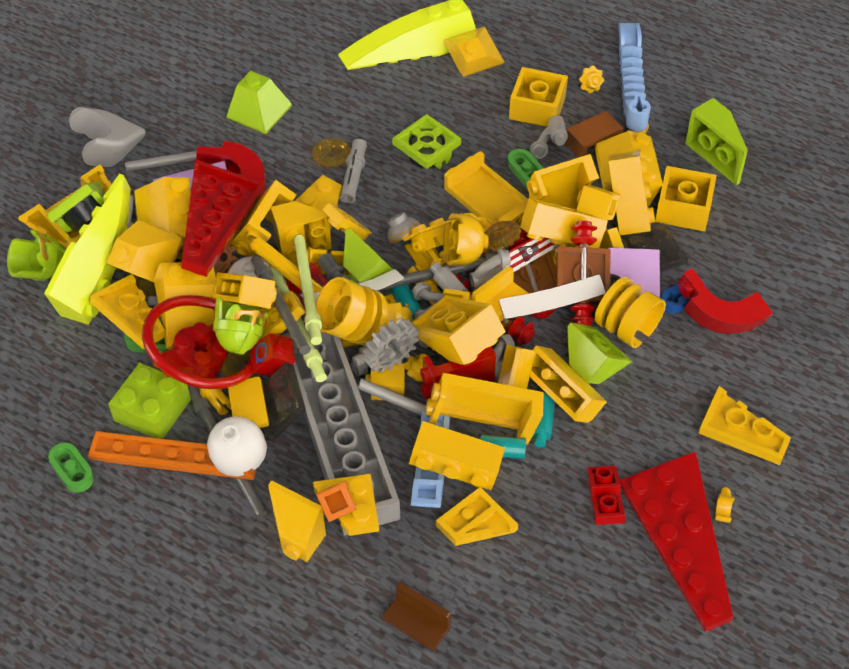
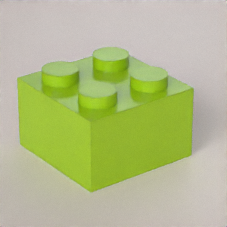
[108,362,191,439]

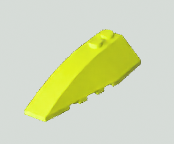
[338,0,476,70]
[44,174,131,325]

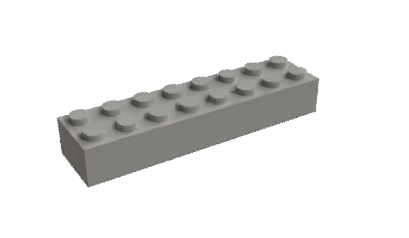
[281,331,400,536]

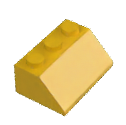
[595,131,663,206]
[134,177,191,259]

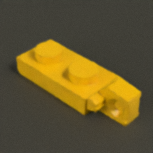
[322,202,372,241]

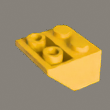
[270,201,332,260]

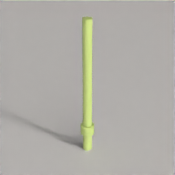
[294,235,322,345]
[270,267,327,382]

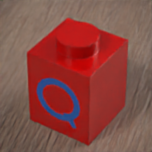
[250,333,295,377]

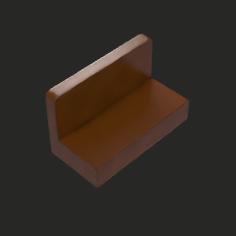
[382,582,451,652]

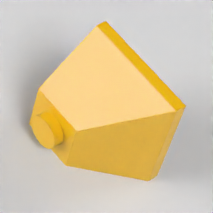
[444,26,504,77]
[106,220,184,282]
[268,481,326,562]

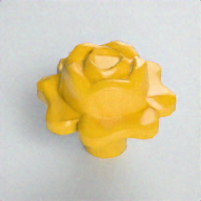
[579,65,604,94]
[405,354,433,382]

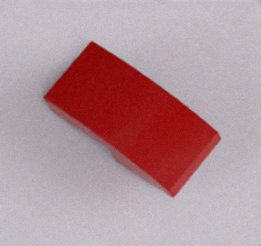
[587,465,625,525]

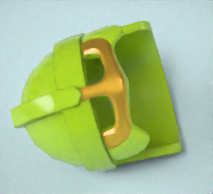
[7,229,66,281]
[213,297,268,354]

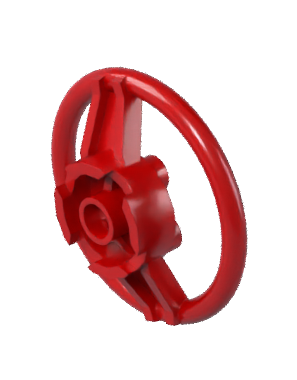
[142,295,254,389]

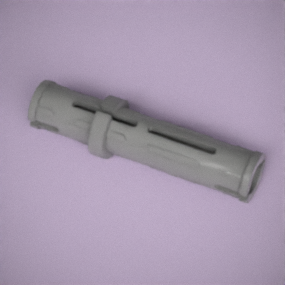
[340,139,367,203]

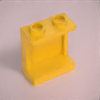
[229,180,296,257]

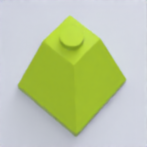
[226,71,292,134]
[343,227,393,283]
[567,323,632,384]

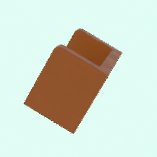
[565,111,623,158]

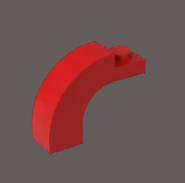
[196,141,267,196]
[677,268,773,334]

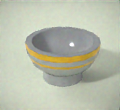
[387,212,421,244]

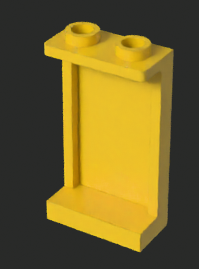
[444,151,529,239]
[425,373,544,444]

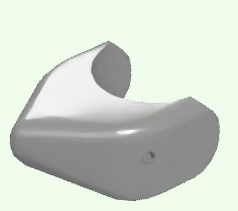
[68,107,145,167]

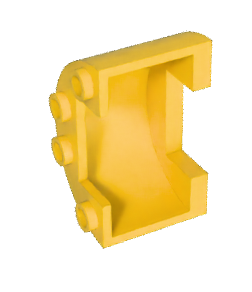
[527,154,624,266]

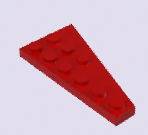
[181,159,265,277]
[620,451,733,632]

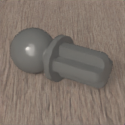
[318,253,351,282]

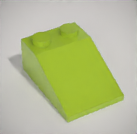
[685,98,748,185]

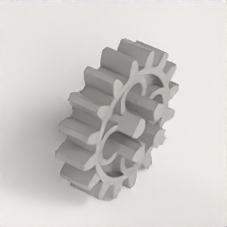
[362,318,420,373]

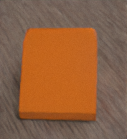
[316,480,357,522]

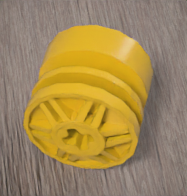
[316,277,388,346]
[594,277,666,348]

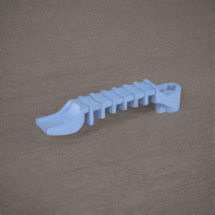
[618,23,651,132]

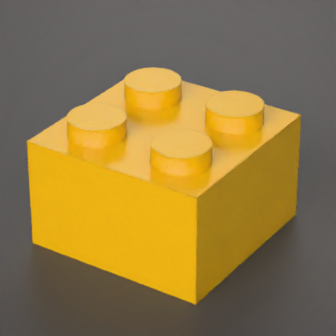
[509,67,568,127]
[655,166,717,231]

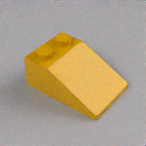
[154,262,216,349]
[411,295,506,365]

